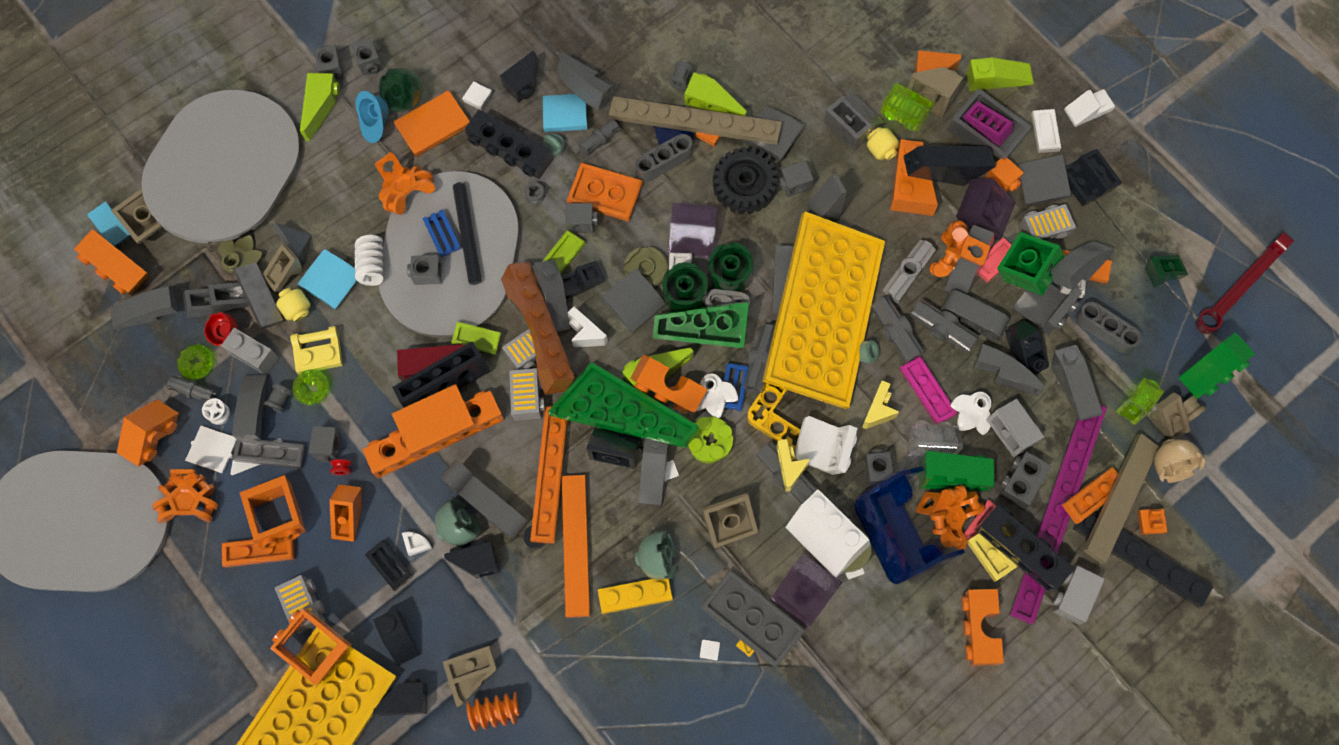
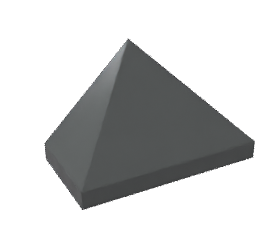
[272,223,311,266]

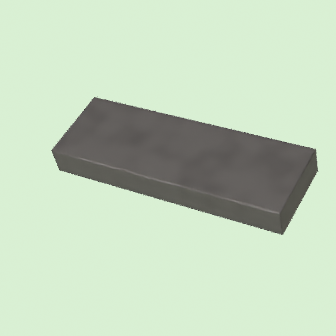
[234,262,283,330]
[232,440,307,469]

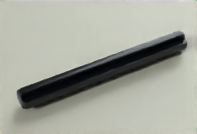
[452,182,482,285]

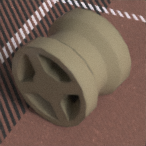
[1183,395,1207,423]

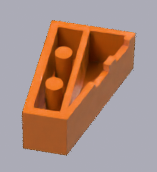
[890,139,938,216]
[74,229,149,296]

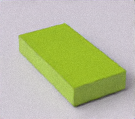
[542,230,586,275]
[451,321,501,355]

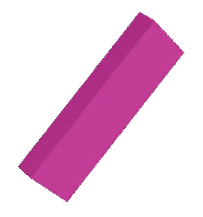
[900,356,957,426]

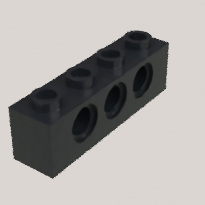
[465,109,553,179]
[392,341,490,408]
[975,504,1075,594]

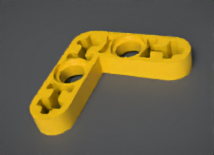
[747,383,800,452]

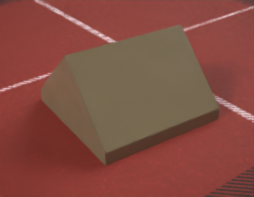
[111,188,162,244]
[702,493,759,548]

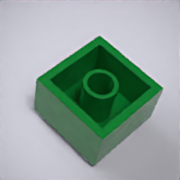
[997,232,1064,296]

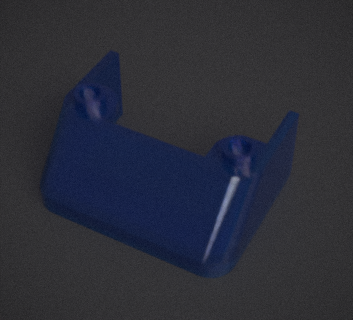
[855,466,965,584]

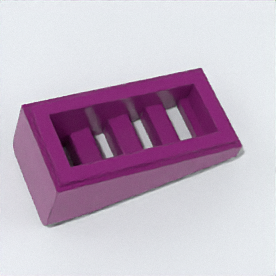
[963,101,1013,146]

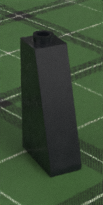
[903,146,996,186]

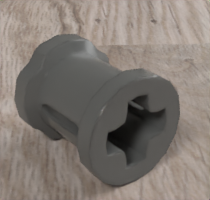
[669,61,693,90]
[263,384,292,413]

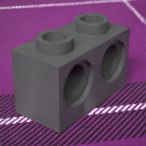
[999,451,1051,510]

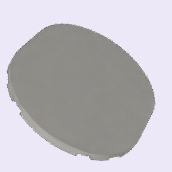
[142,90,300,243]
[379,171,519,338]
[0,451,170,592]

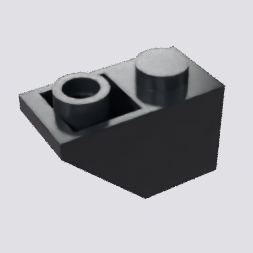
[1005,320,1049,375]
[444,540,500,579]

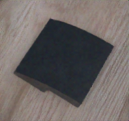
[1065,149,1122,207]

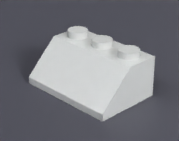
[786,490,870,578]

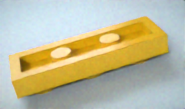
[598,579,673,614]

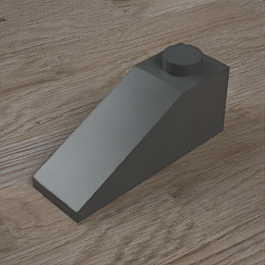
[806,173,846,222]
[532,260,570,333]
[1051,345,1102,421]
[638,439,669,506]

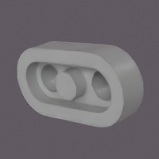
[705,289,750,311]

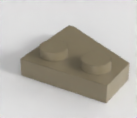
[443,645,497,707]

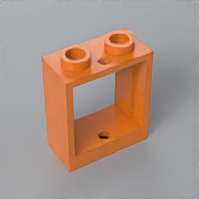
[240,475,306,550]
[270,608,352,686]

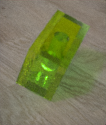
[880,83,934,132]
[1115,377,1165,425]

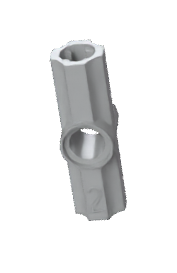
[882,239,936,303]

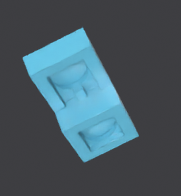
[87,202,131,247]

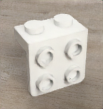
[794,416,858,475]

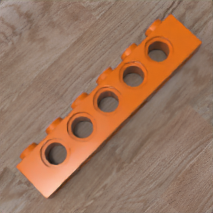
[362,391,504,479]

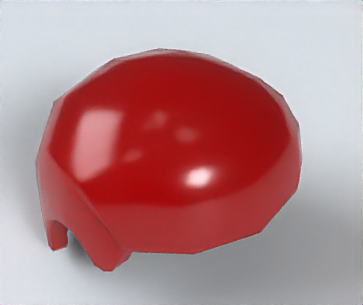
[204,312,238,346]

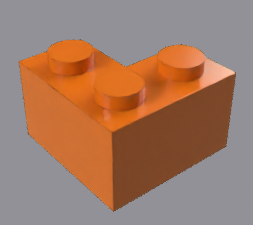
[117,399,179,467]

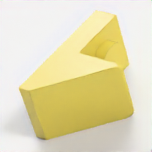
[862,381,899,429]
[776,439,810,492]

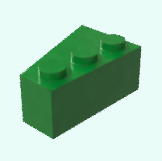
[1179,332,1255,399]
[919,451,994,492]

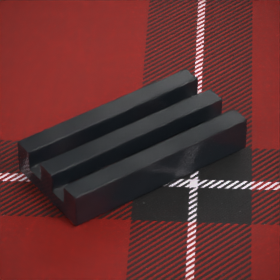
[365,539,413,591]

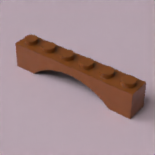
[501,262,575,395]

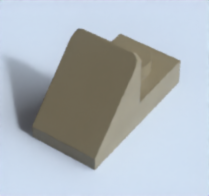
[262,244,303,292]
[1149,393,1191,440]

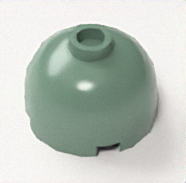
[435,497,481,546]
[635,531,677,580]

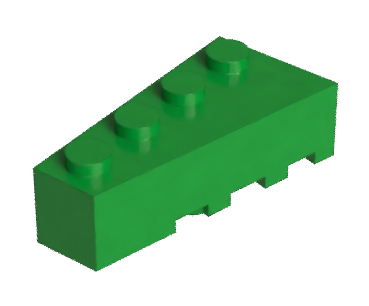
[653,301,749,348]

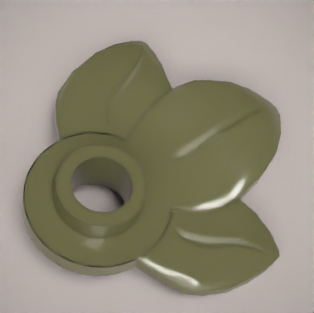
[219,235,262,274]

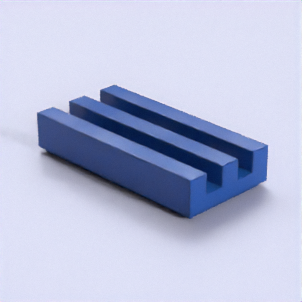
[422,209,461,258]
[723,363,749,412]

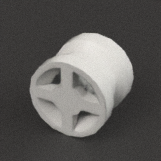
[202,398,231,425]

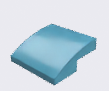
[543,94,587,132]
[297,249,357,310]

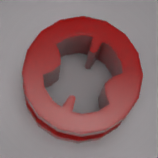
[330,459,351,475]

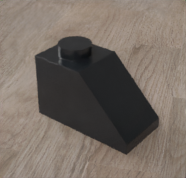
[500,51,538,103]
[373,609,420,666]
[373,678,427,716]

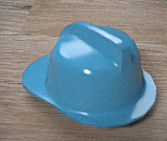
[355,91,389,143]

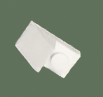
[1064,89,1115,127]
[568,307,608,347]

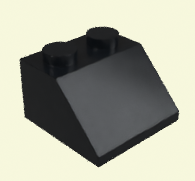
[586,428,641,469]

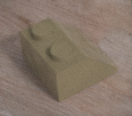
[905,67,963,118]

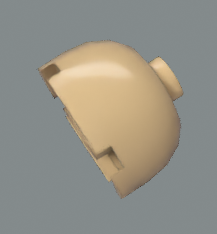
[1154,439,1206,483]

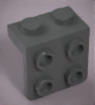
[1013,284,1082,336]

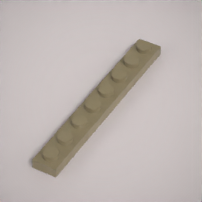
[609,96,782,145]

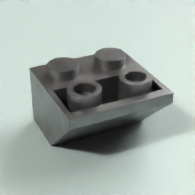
[824,94,885,151]

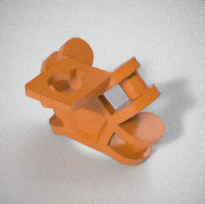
[375,152,435,215]
[929,220,990,277]
[152,469,219,523]
[916,485,985,550]

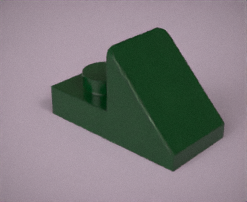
[1145,255,1188,287]

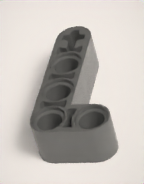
[440,460,528,540]

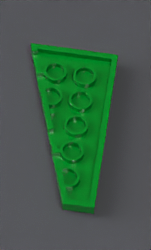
[548,362,700,448]

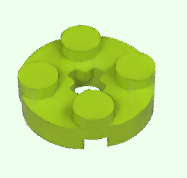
[688,417,733,464]

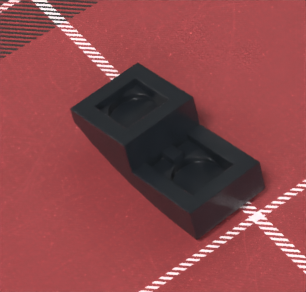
[561,261,605,299]

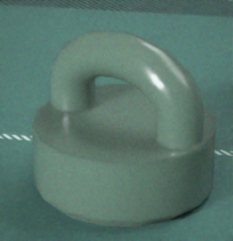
[543,134,565,157]
[859,340,879,363]

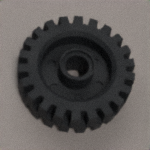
[713,147,778,214]

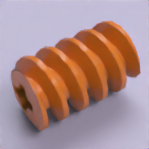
[467,692,520,731]

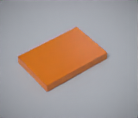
[393,90,470,157]
[567,163,643,222]
[392,384,475,456]

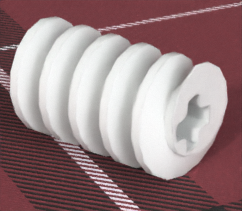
[355,235,383,286]

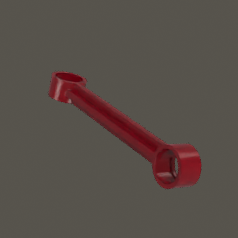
[1195,232,1295,334]

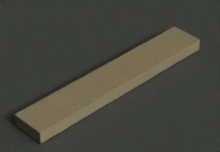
[1083,433,1159,564]

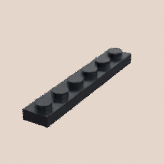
[1072,512,1213,608]

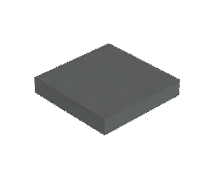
[1018,154,1071,207]

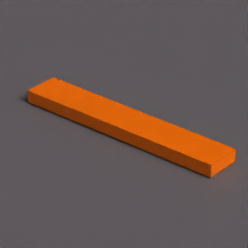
[530,406,568,544]
[562,475,590,618]

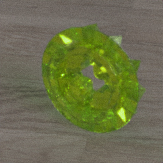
[176,344,214,380]
[292,370,330,406]

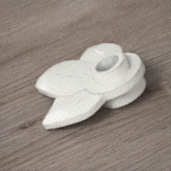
[697,374,738,418]
[950,392,991,435]

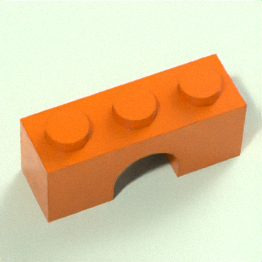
[630,354,707,414]
[961,589,1004,666]

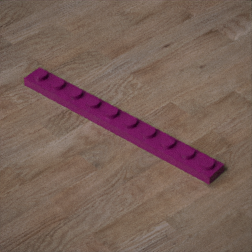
[1009,405,1107,625]

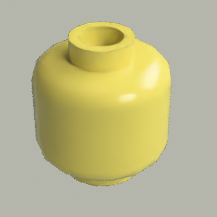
[867,127,899,160]
[276,288,311,322]

